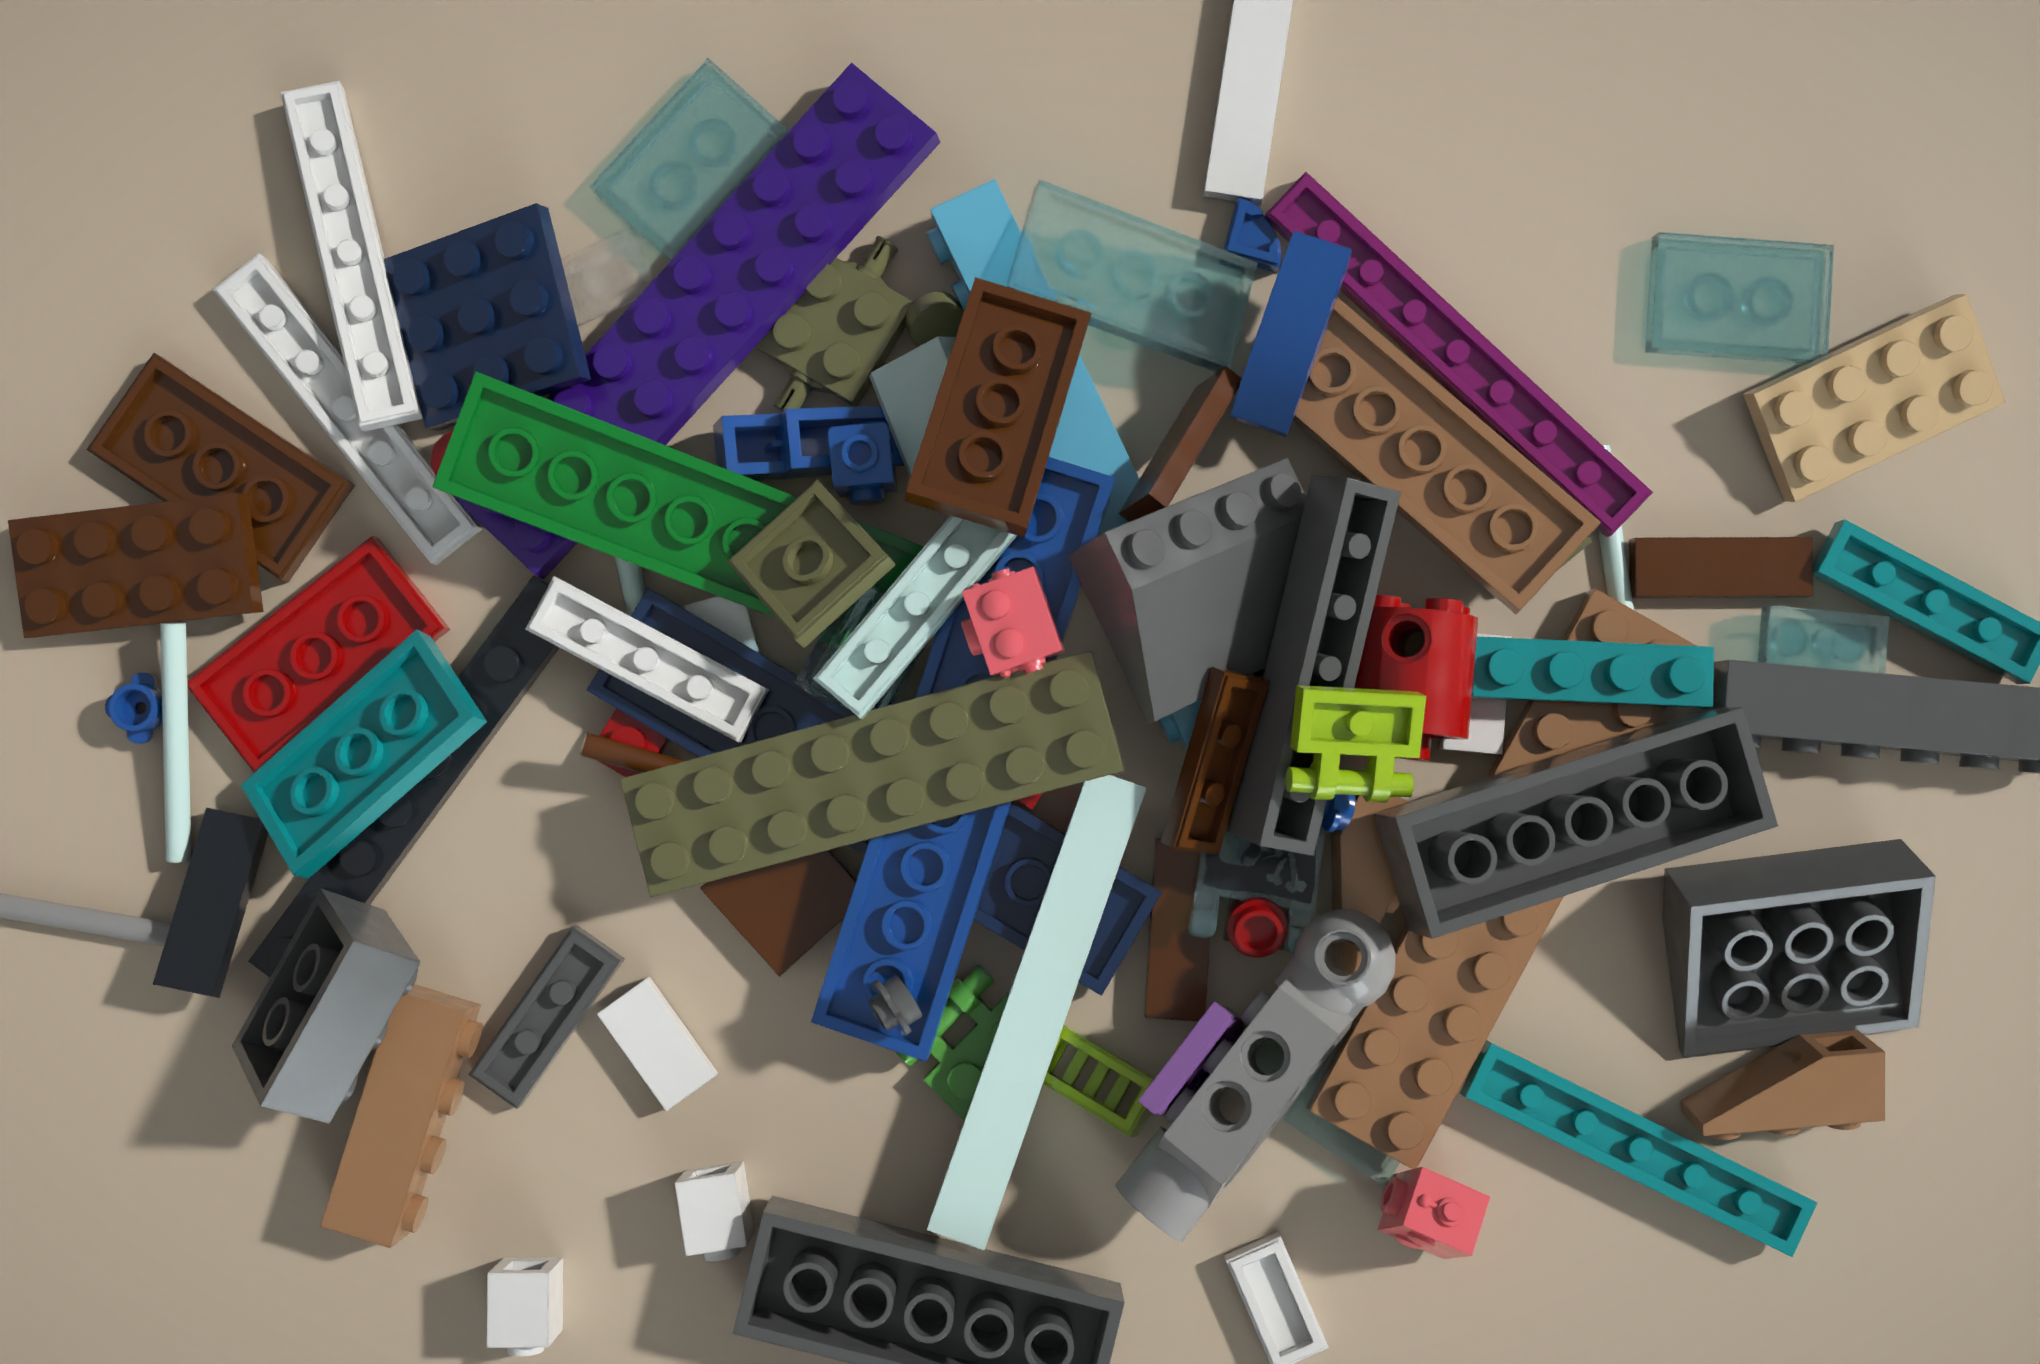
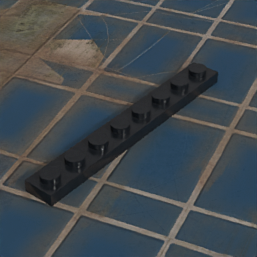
[248,575,559,977]

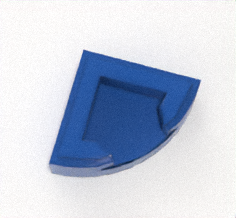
[1221,197,1281,273]

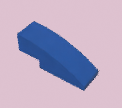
[1230,231,1352,437]
[713,406,904,481]

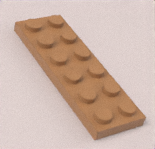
[1293,297,1601,615]

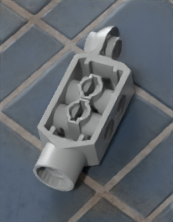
[1115,909,1396,1242]

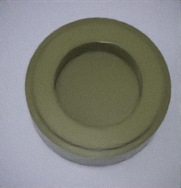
[905,291,964,347]

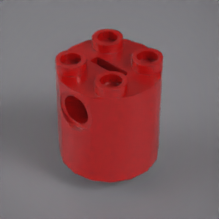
[1354,595,1478,761]

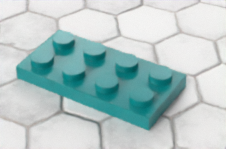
[241,630,487,879]

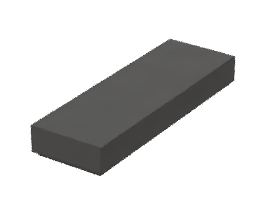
[468,925,625,1109]

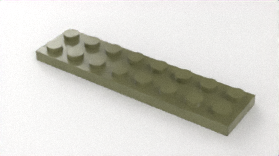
[620,650,1125,897]

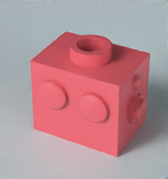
[961,567,1065,678]
[1377,1167,1490,1259]

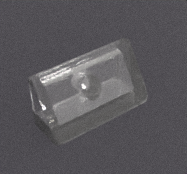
[561,227,656,327]

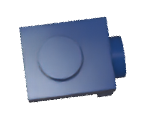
[828,422,898,505]

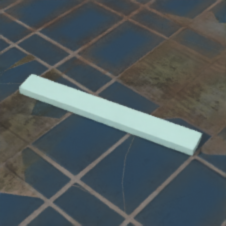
[927,775,1146,1250]

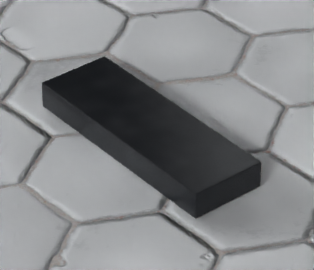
[153,808,268,998]

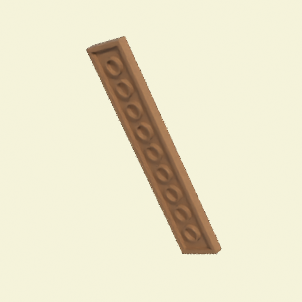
[1306,588,1696,1169]

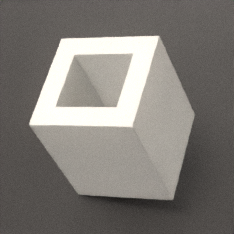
[675,1161,755,1261]
[487,1257,563,1356]

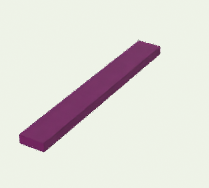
[1265,172,1653,538]

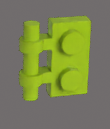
[1285,685,1426,803]

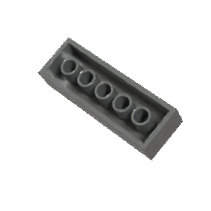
[1374,707,1778,939]
[732,1195,1125,1364]

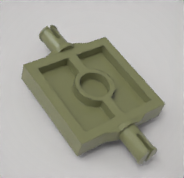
[756,236,913,412]

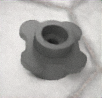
[867,975,922,1036]

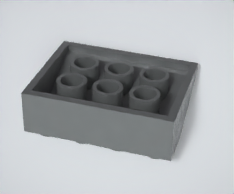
[1068,458,1306,724]
[1662,839,1936,1057]

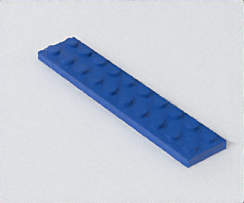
[811,457,1116,1062]

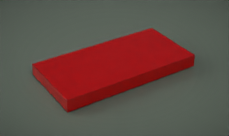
[187,536,451,773]

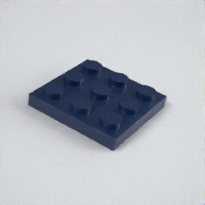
[384,203,591,431]

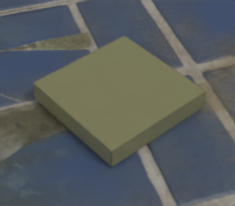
[727,480,896,648]

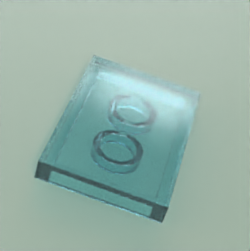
[589,58,790,262]
[1645,232,1834,364]

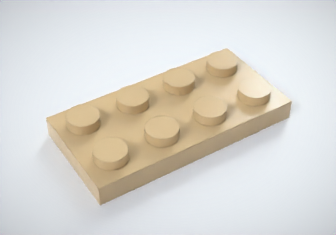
[1743,294,2006,502]

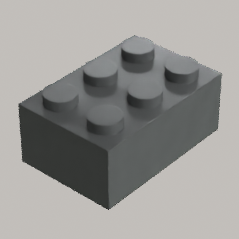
[232,888,420,1124]

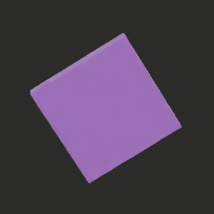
[1138,1001,1246,1116]

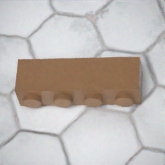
[320,984,483,1248]

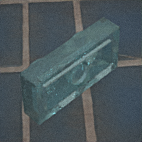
[1758,606,1889,674]

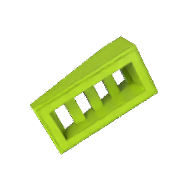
[1043,1025,1155,1137]

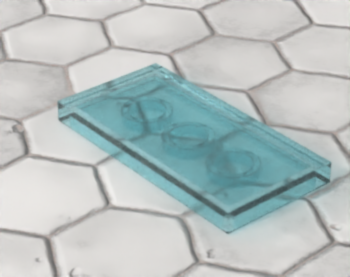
[1006,180,1258,372]

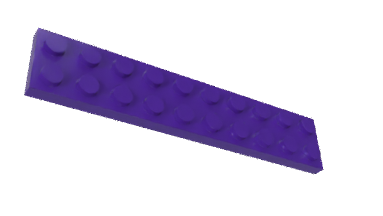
[455,62,941,580]

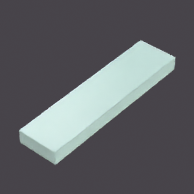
[813,515,1017,719]

